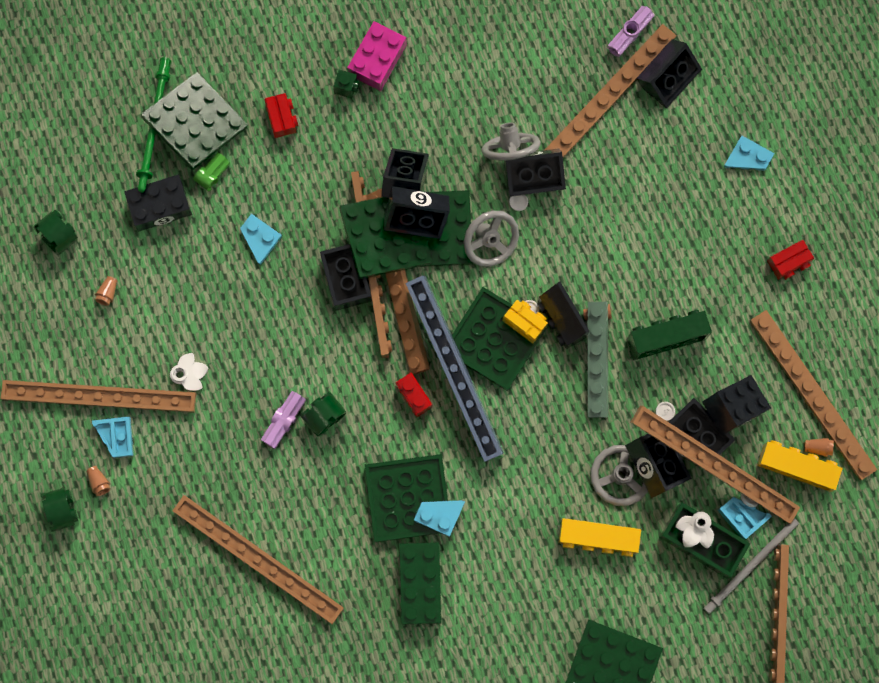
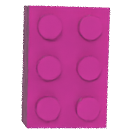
[347,21,407,91]

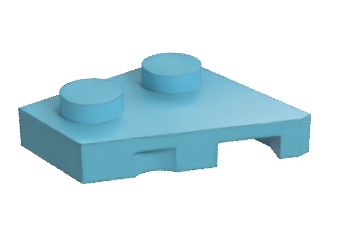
[240,214,282,265]
[92,417,134,458]
[717,497,772,540]

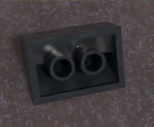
[636,39,702,108]
[537,282,589,349]

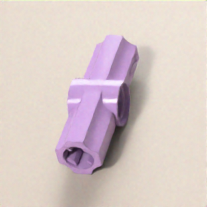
[607,6,654,57]
[261,391,306,449]

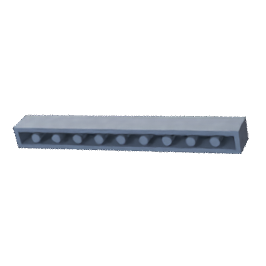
[406,276,504,462]

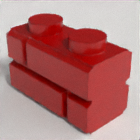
[264,93,299,138]
[767,240,814,280]
[395,372,433,418]

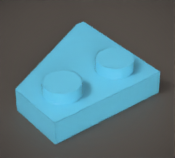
[724,136,775,171]
[414,500,465,537]

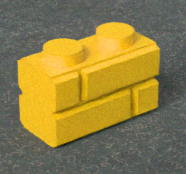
[502,300,548,344]

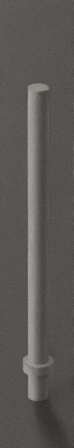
[703,519,799,614]

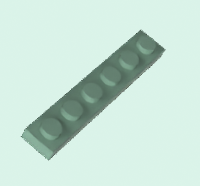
[588,301,608,418]

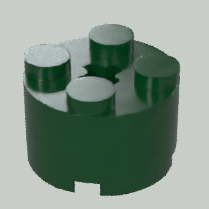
[33,210,78,255]
[300,391,346,437]
[41,487,79,532]

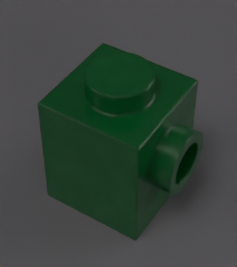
[333,69,360,99]

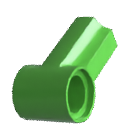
[193,152,230,192]

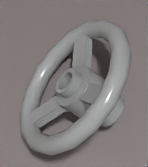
[481,123,541,161]
[463,210,519,267]
[591,445,648,506]

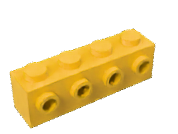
[757,440,842,492]
[558,518,641,557]

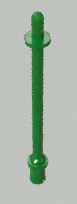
[136,57,172,193]

